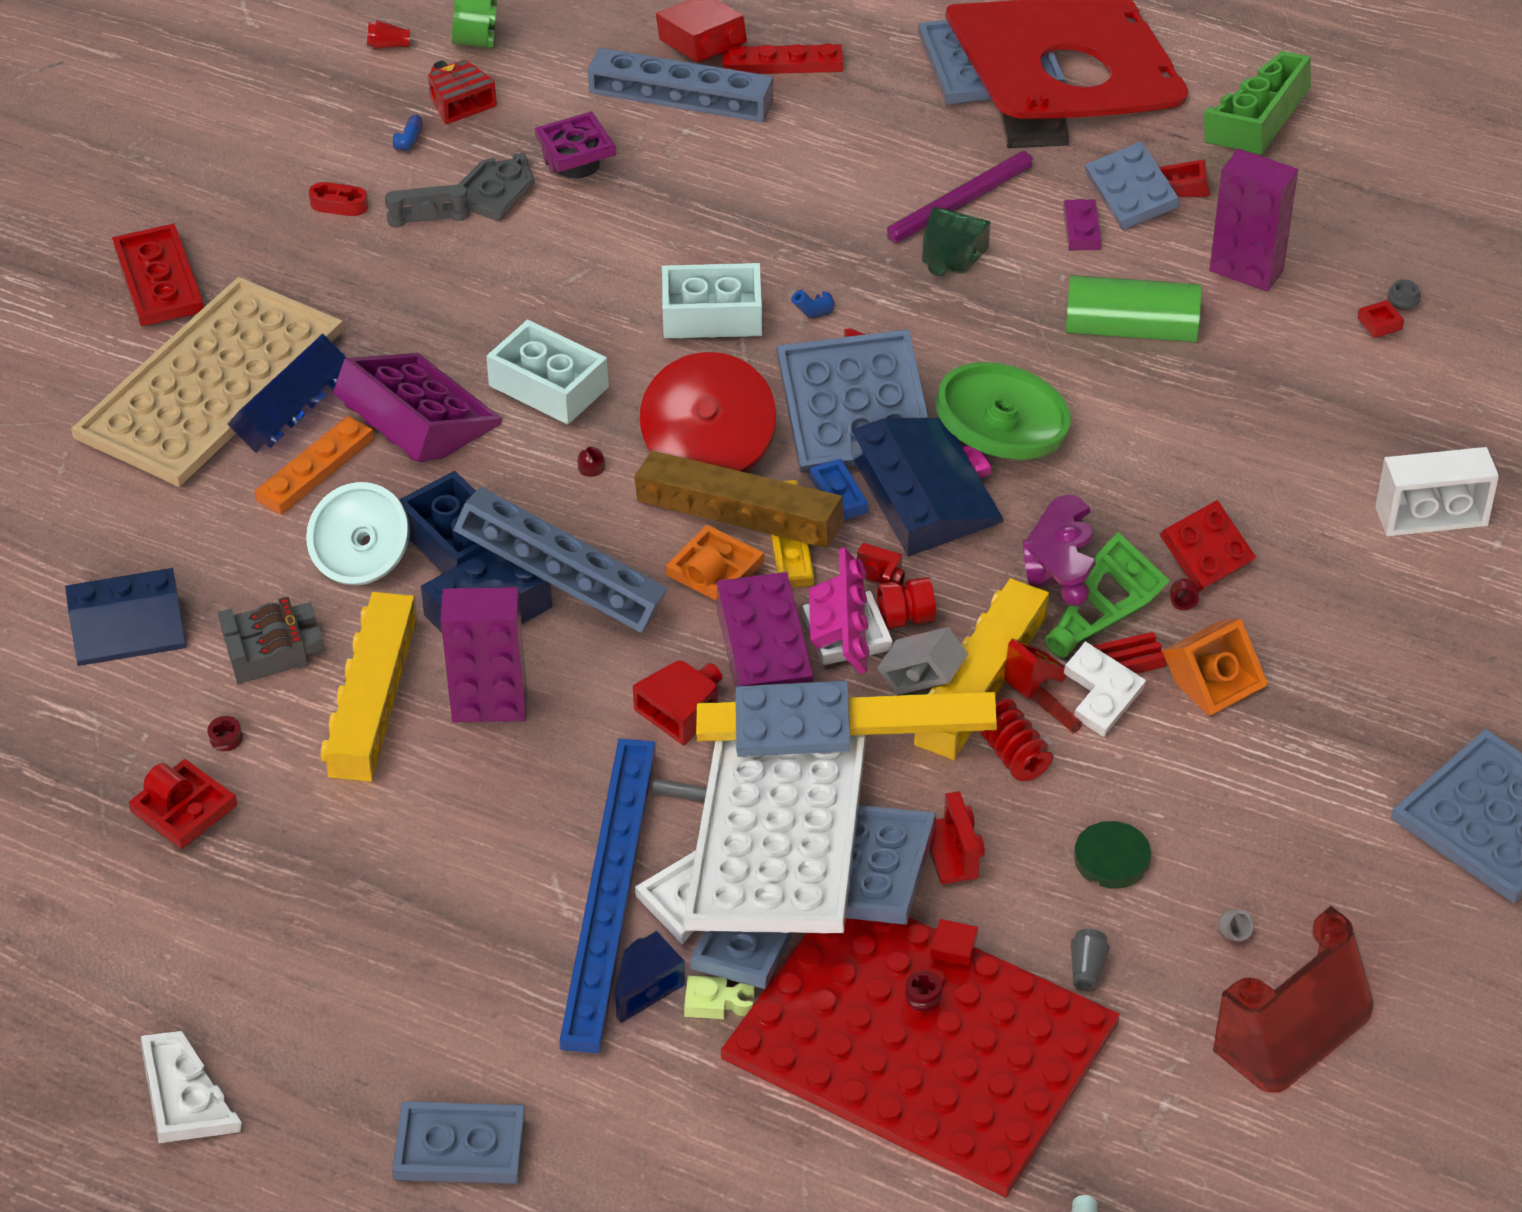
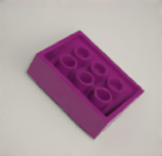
[333,353,503,462]

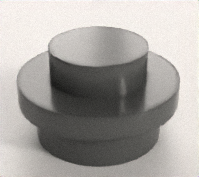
[1387,280,1421,309]

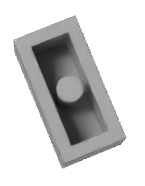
[877,627,968,695]

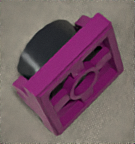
[535,112,617,179]

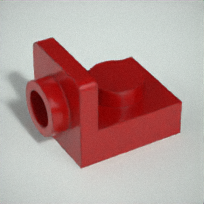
[857,542,906,586]

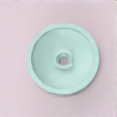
[306,482,410,585]

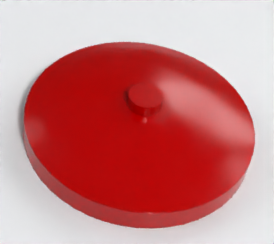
[640,352,776,473]

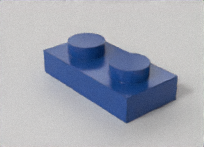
[809,459,868,520]

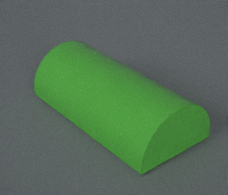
[1066,275,1201,342]

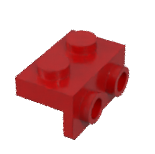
[929,791,985,884]

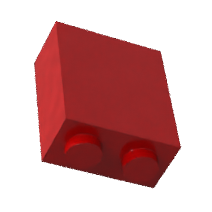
[655,0,747,63]

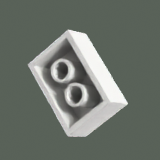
[1375,447,1499,536]

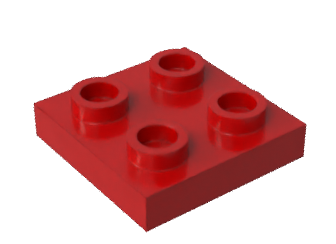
[1159,500,1257,593]
[129,759,238,850]

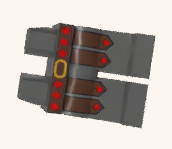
[218,596,325,684]

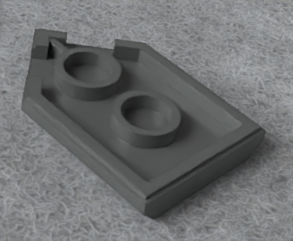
[458,153,535,221]

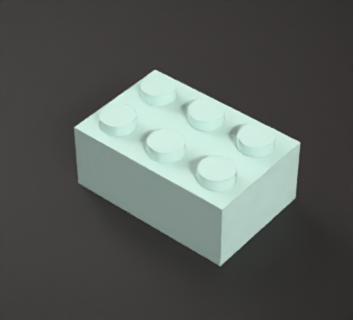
[662,263,762,339]
[486,319,609,425]

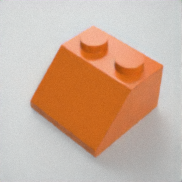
[1162,618,1269,715]

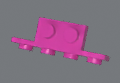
[809,547,870,674]

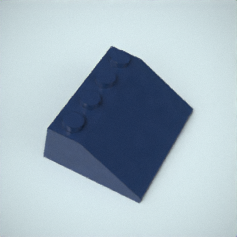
[851,418,1003,556]

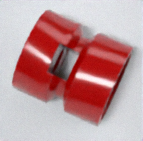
[877,577,936,629]

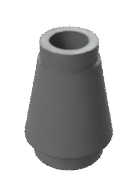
[1071,929,1110,991]

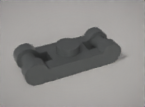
[385,185,469,228]

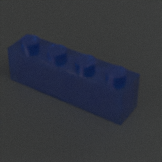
[227,333,347,453]

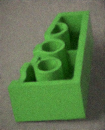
[1204,51,1311,155]

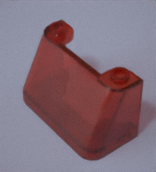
[1213,906,1374,1093]

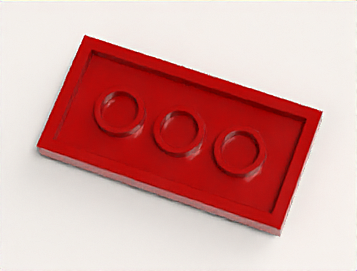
[112,223,204,326]

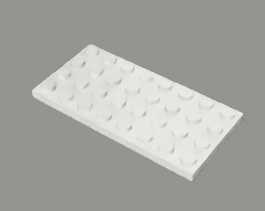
[684,735,867,933]

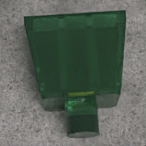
[922,207,991,276]

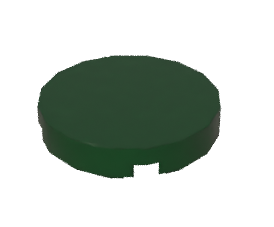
[1074,821,1151,888]

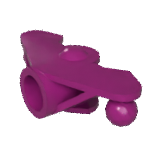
[1022,495,1096,607]

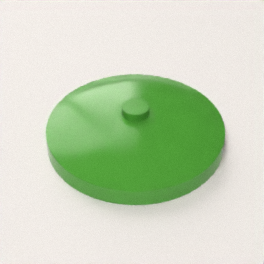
[936,362,1071,460]

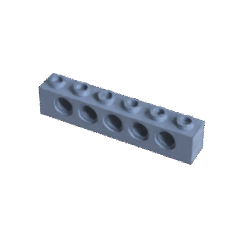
[588,48,773,123]
[453,486,668,633]

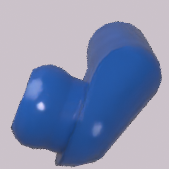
[393,115,423,151]
[791,290,835,318]

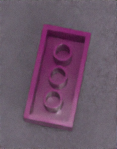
[1209,149,1298,292]
[717,572,813,691]
[441,587,527,723]

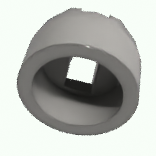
[1218,909,1254,941]

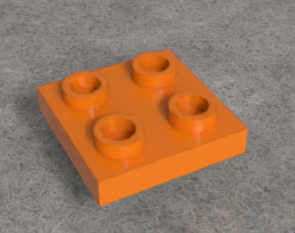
[666,525,764,601]

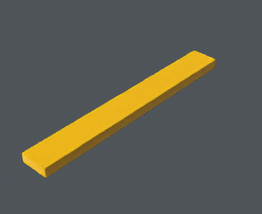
[696,692,997,742]

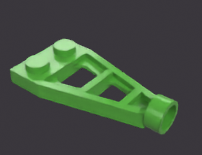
[1044,532,1170,658]

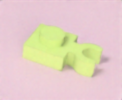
[684,975,755,1019]

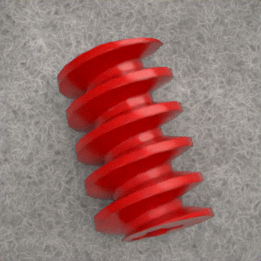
[979,699,1054,781]

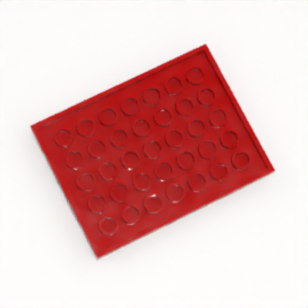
[721,917,1120,1198]

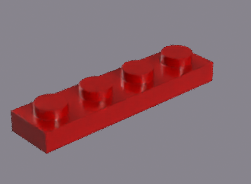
[722,43,843,74]

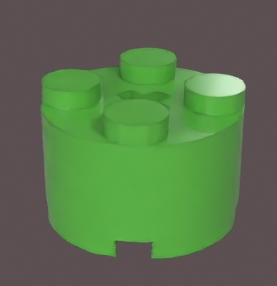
[451,0,497,48]

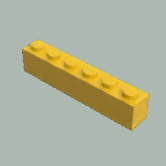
[914,578,1049,760]
[321,592,417,782]

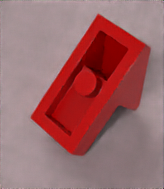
[1004,638,1067,699]

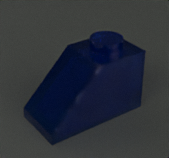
[615,931,686,1023]

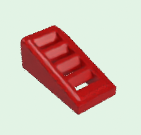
[1159,159,1210,197]

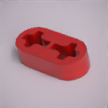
[308,182,368,216]

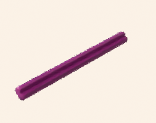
[887,151,1033,243]

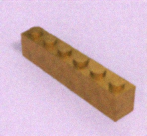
[634,450,844,548]

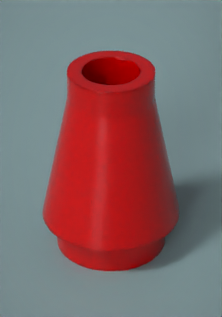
[366,19,410,49]

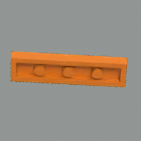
[254,416,374,515]

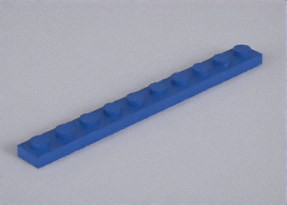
[559,738,656,1054]

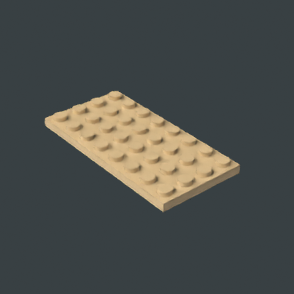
[71,277,344,487]

